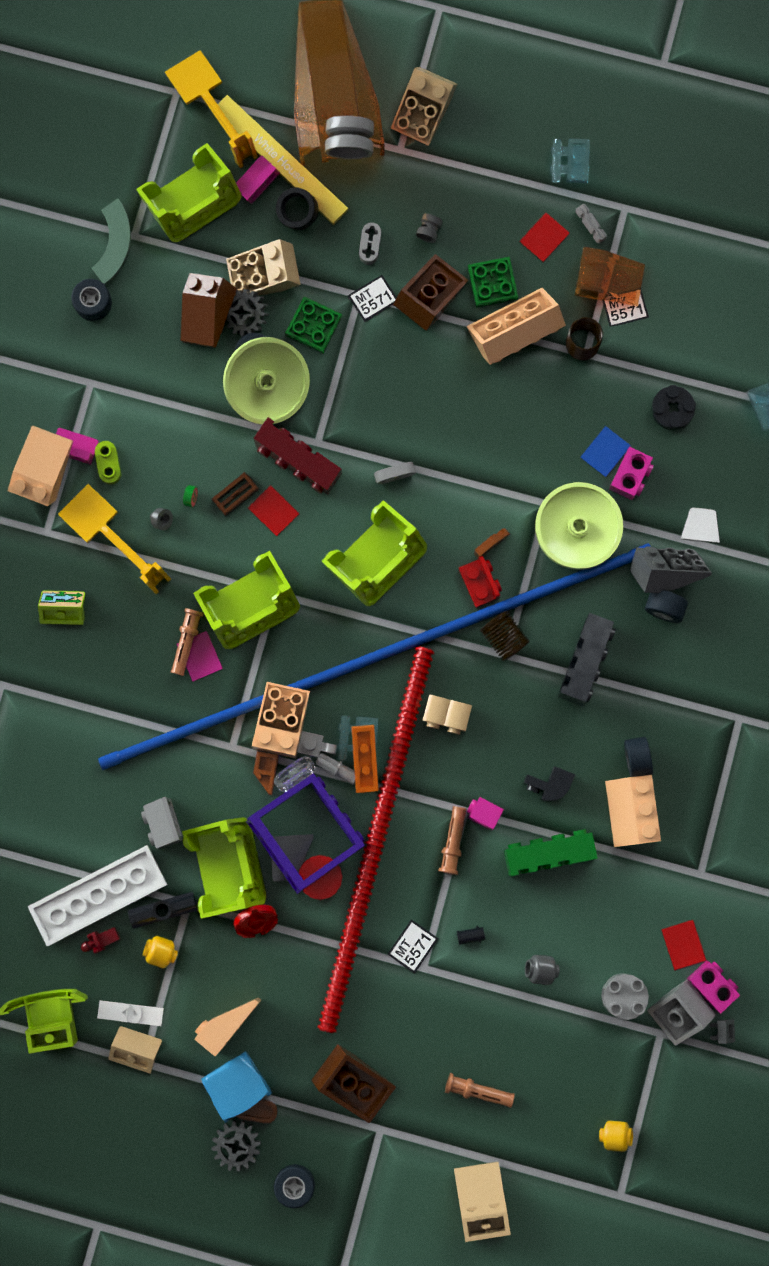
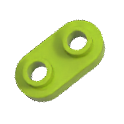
[95,441,121,485]

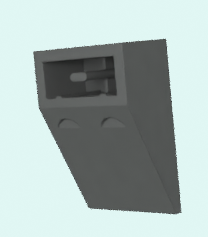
[630,546,712,593]

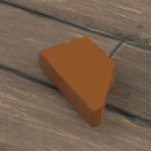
[474,528,510,558]
[253,751,279,795]

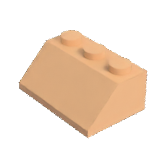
[605,775,661,847]

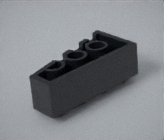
[557,613,616,706]

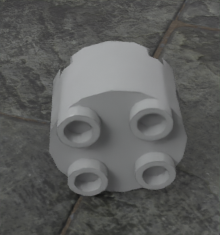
[601,973,649,1020]

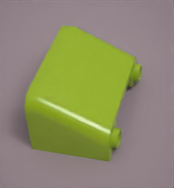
[136,143,241,242]
[322,500,427,606]
[193,551,300,649]
[182,817,266,919]

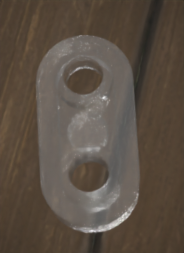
[274,756,316,792]

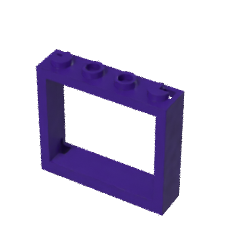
[246,773,365,895]

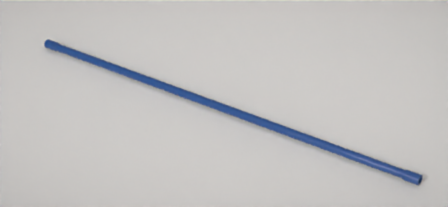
[98,543,651,770]

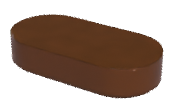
[236,1099,278,1123]

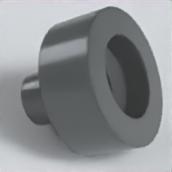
[150,508,173,531]

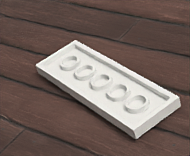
[28,845,168,946]

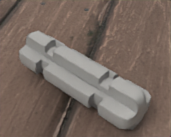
[576,204,607,243]

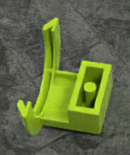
[0,989,88,1054]

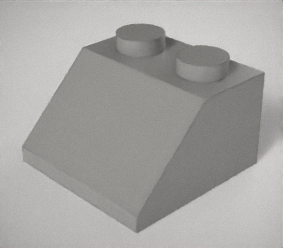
[141,797,183,849]
[647,979,716,1046]

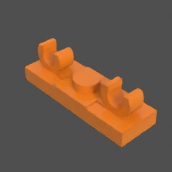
[351,725,378,793]

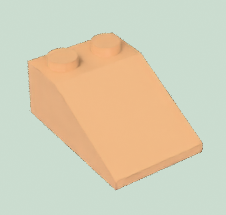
[8,426,73,506]
[194,997,261,1057]

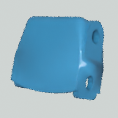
[201,1051,272,1123]

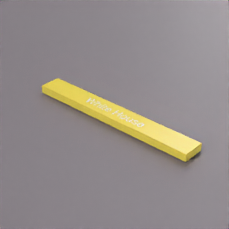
[218,95,348,225]

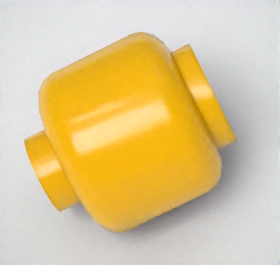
[143,936,178,968]
[599,1121,633,1152]

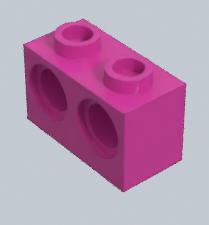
[609,447,654,500]
[467,797,504,831]
[687,961,740,1014]

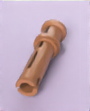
[171,608,204,676]
[438,806,467,875]
[445,1073,514,1108]

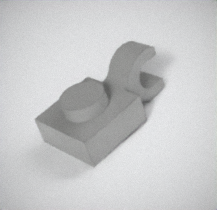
[297,731,338,757]

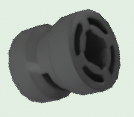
[416,214,443,243]

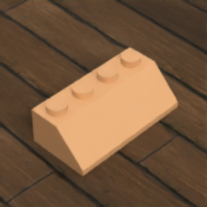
[467,288,566,365]

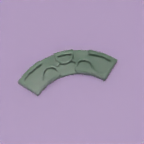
[91,198,131,286]

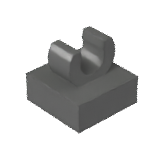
[709,1019,735,1044]

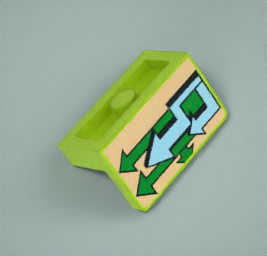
[38,591,85,625]

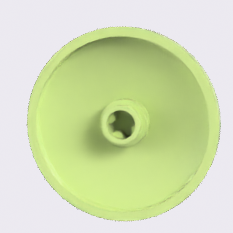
[223,337,310,425]
[535,482,623,570]

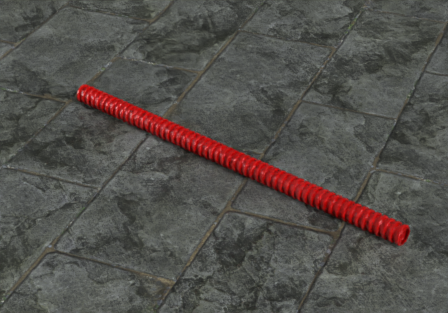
[317,647,434,1033]

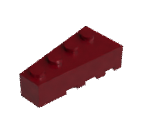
[253,417,342,494]

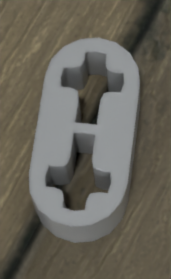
[359,223,381,265]
[374,462,416,484]

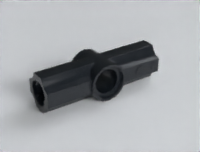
[128,892,198,929]

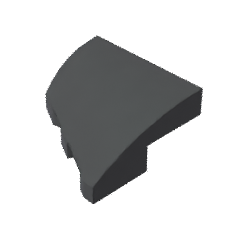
[271,834,314,881]

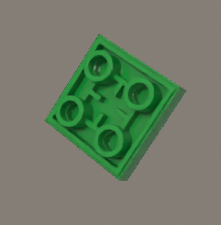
[468,257,518,308]
[285,296,343,354]

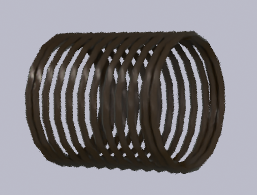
[566,317,603,360]
[480,611,530,662]

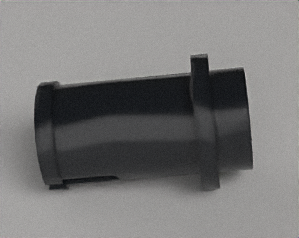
[457,925,485,945]

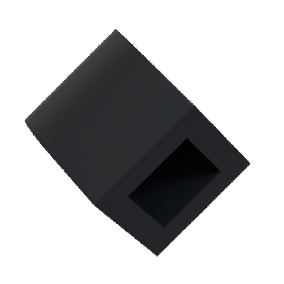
[523,766,575,802]

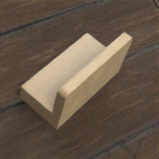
[108,1026,162,1074]

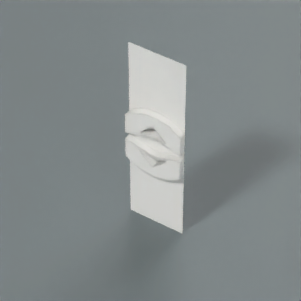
[97,1000,164,1026]

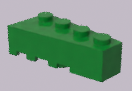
[504,829,598,876]

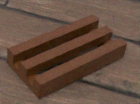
[212,472,259,517]

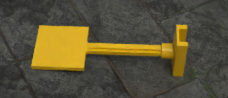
[165,50,258,168]
[58,484,171,594]

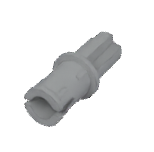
[316,753,355,785]

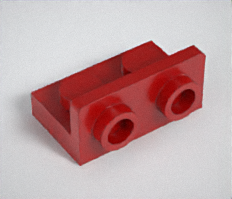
[458,556,502,608]

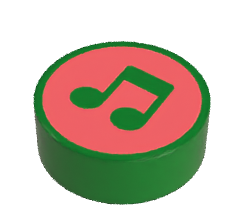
[183,485,198,508]

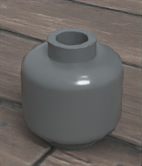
[525,954,560,985]

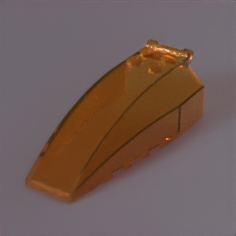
[294,0,385,166]

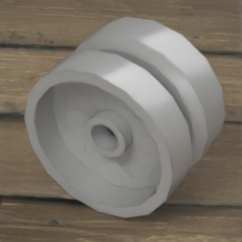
[325,116,374,159]

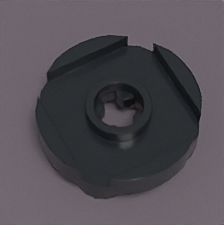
[652,385,696,430]

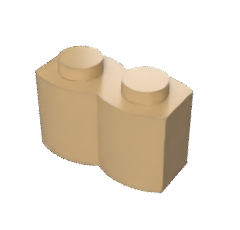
[423,695,472,735]

